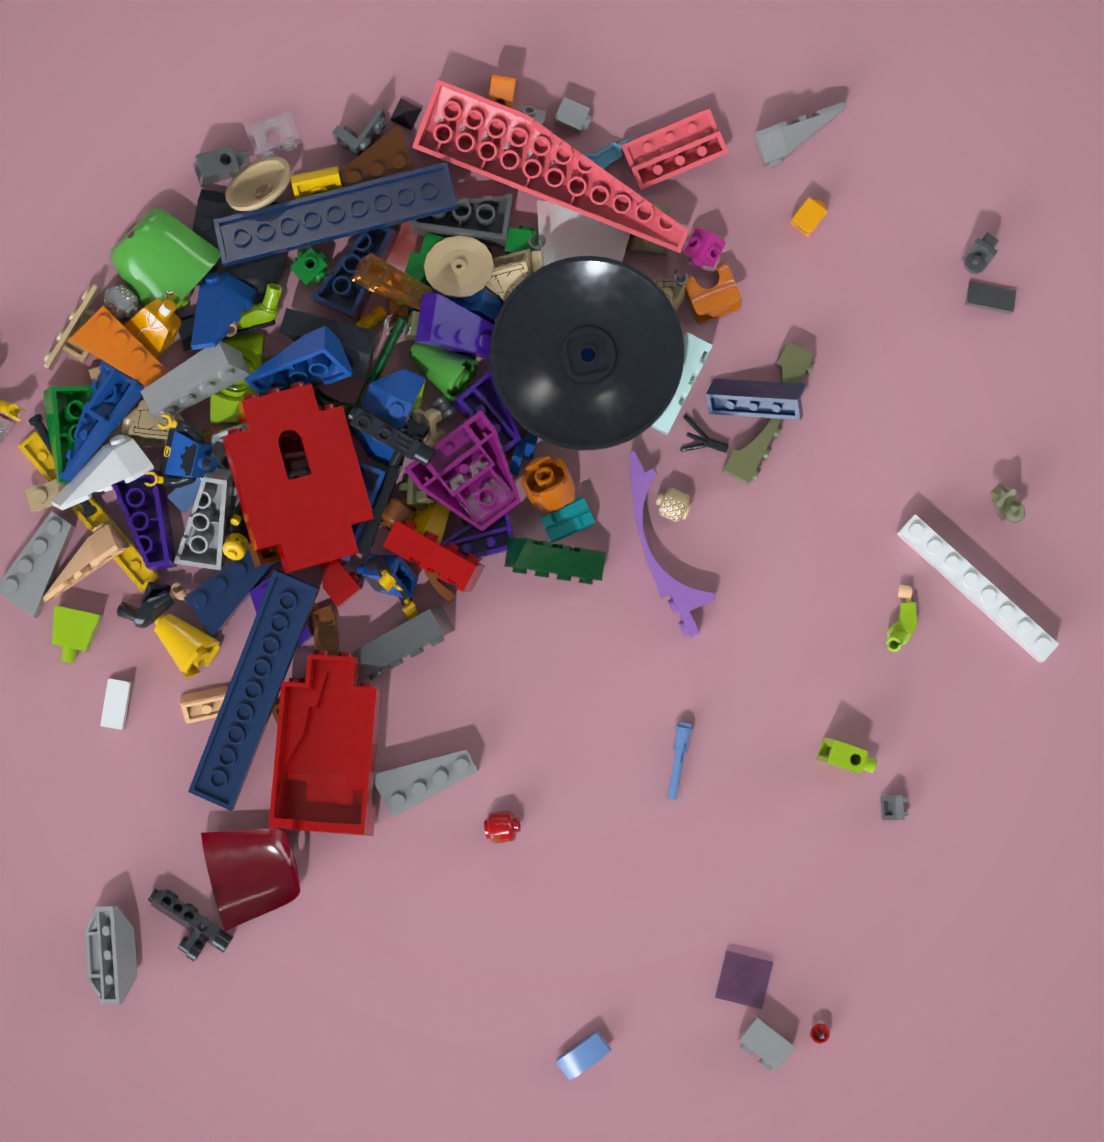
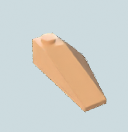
[43,523,129,602]

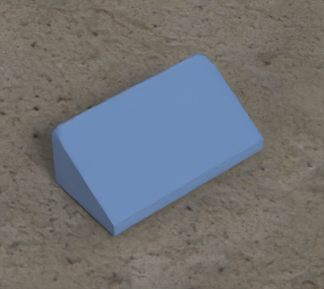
[168,478,202,512]

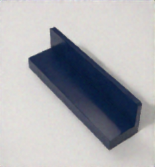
[706,378,806,420]

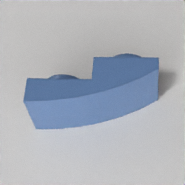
[555,1031,611,1080]

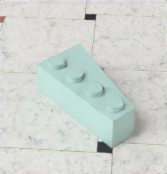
[651,332,713,435]

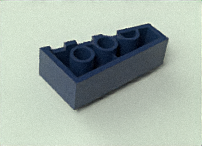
[310,227,398,321]
[184,550,277,637]

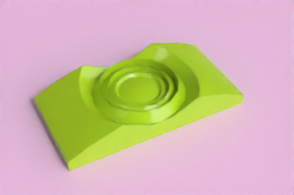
[210,333,265,424]

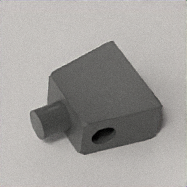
[193,146,251,188]

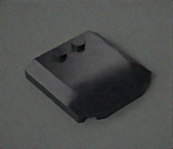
[192,189,288,295]

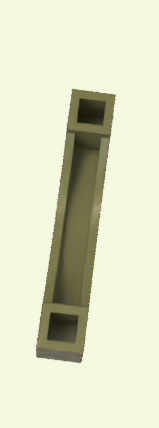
[722,342,815,485]

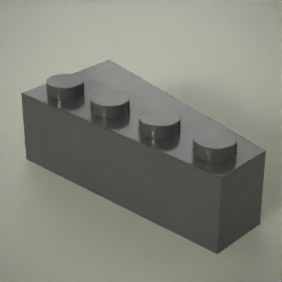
[411,193,513,247]
[351,605,455,680]

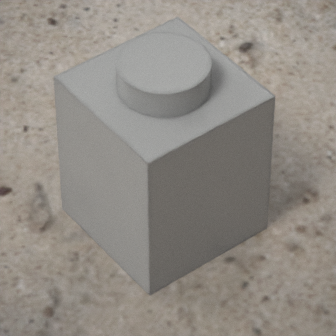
[554,97,592,134]

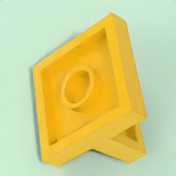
[291,166,343,199]

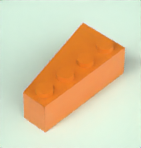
[68,306,169,387]

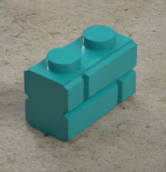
[540,495,595,544]

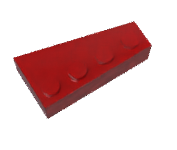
[383,518,485,592]

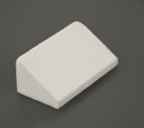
[100,679,132,730]

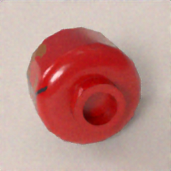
[484,810,521,844]

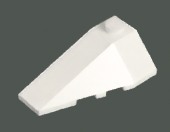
[51,434,154,510]

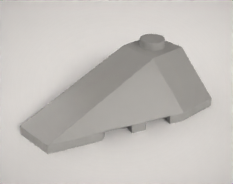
[753,102,846,168]

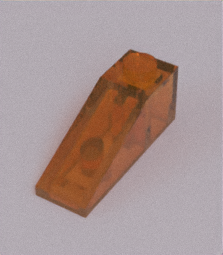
[351,253,432,310]

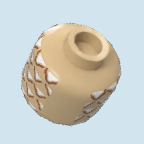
[655,487,693,523]

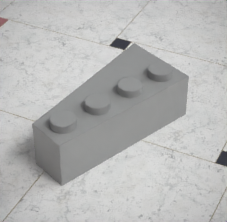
[174,468,233,570]
[0,511,75,618]

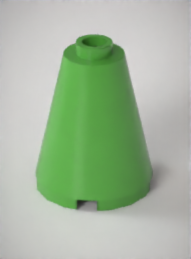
[410,342,478,401]

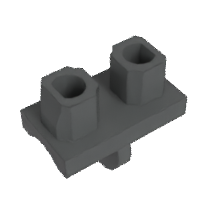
[962,233,999,274]

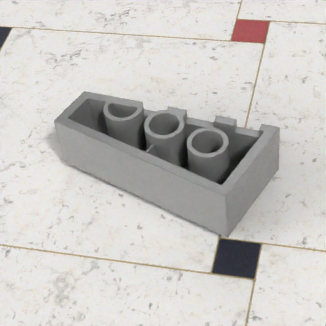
[140,341,251,420]
[374,749,479,818]

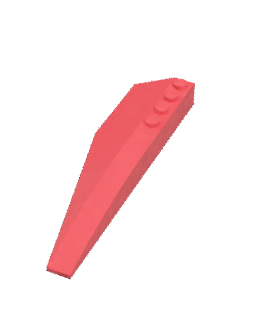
[412,80,689,253]

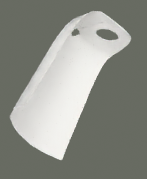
[537,200,630,266]

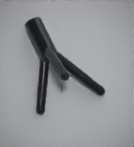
[680,415,729,453]

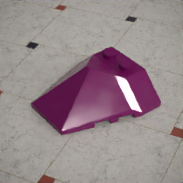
[404,410,521,531]

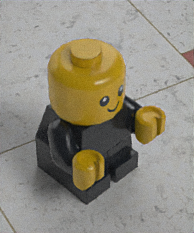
[222,511,251,560]

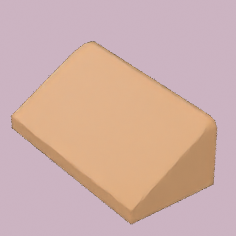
[180,686,228,724]

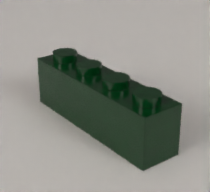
[504,538,606,585]

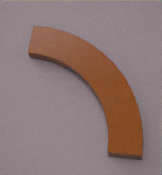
[272,603,339,725]

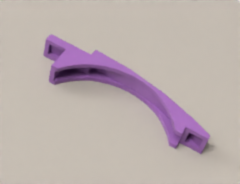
[630,451,716,638]

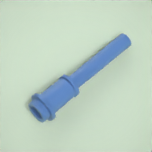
[667,722,694,800]

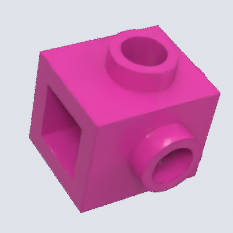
[683,227,726,268]

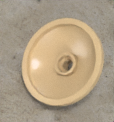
[225,157,292,211]

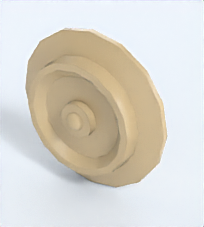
[424,235,494,298]

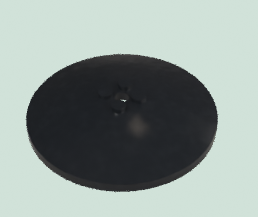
[490,256,684,451]

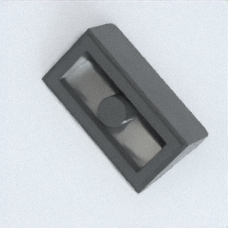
[964,281,1016,314]

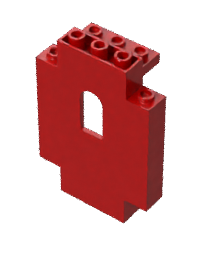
[222,381,374,574]

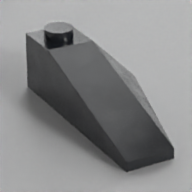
[280,308,379,381]

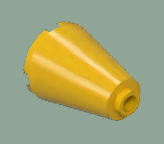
[154,613,220,678]

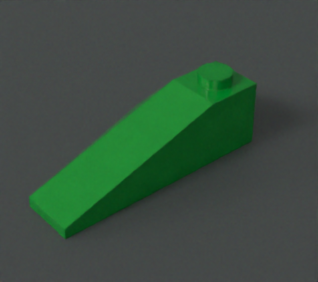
[43,385,94,483]

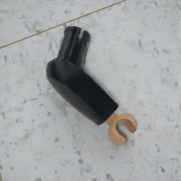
[117,583,188,628]

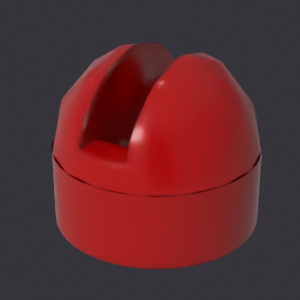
[810,1023,831,1044]

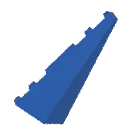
[59,360,144,483]

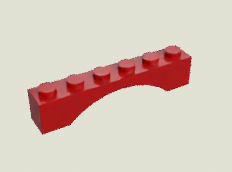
[320,559,362,607]

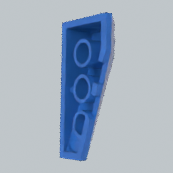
[245,326,353,395]

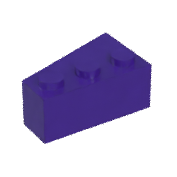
[454,371,521,455]

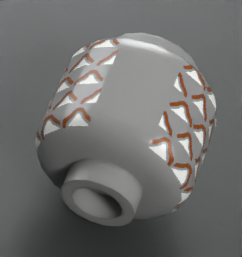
[103,285,139,321]

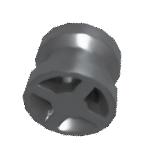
[428,395,458,424]

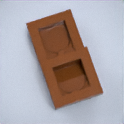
[424,570,455,603]

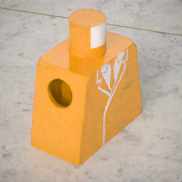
[124,299,181,358]

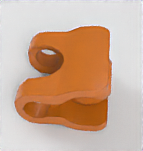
[685,262,741,324]

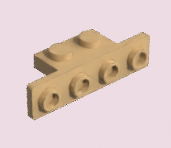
[44,284,101,371]

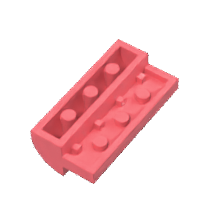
[620,108,729,190]

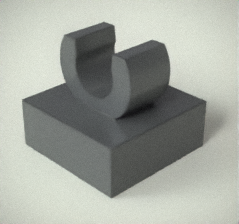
[880,795,909,820]

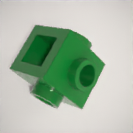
[290,248,329,288]

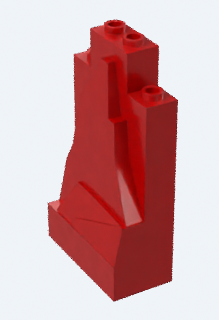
[268,650,381,836]

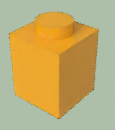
[790,197,828,238]

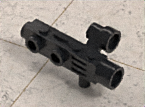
[348,406,436,467]
[148,888,234,962]

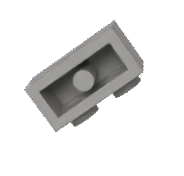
[738,1016,796,1071]

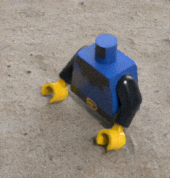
[145,413,218,488]
[356,554,418,620]

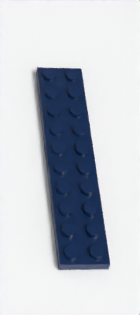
[213,162,458,267]
[188,569,320,811]

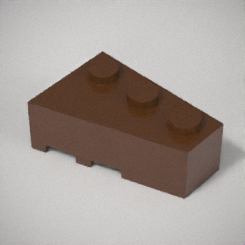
[339,125,415,187]

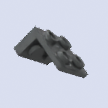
[332,108,386,157]

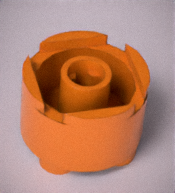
[521,456,575,514]

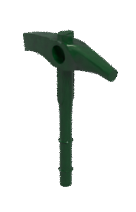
[314,316,407,434]

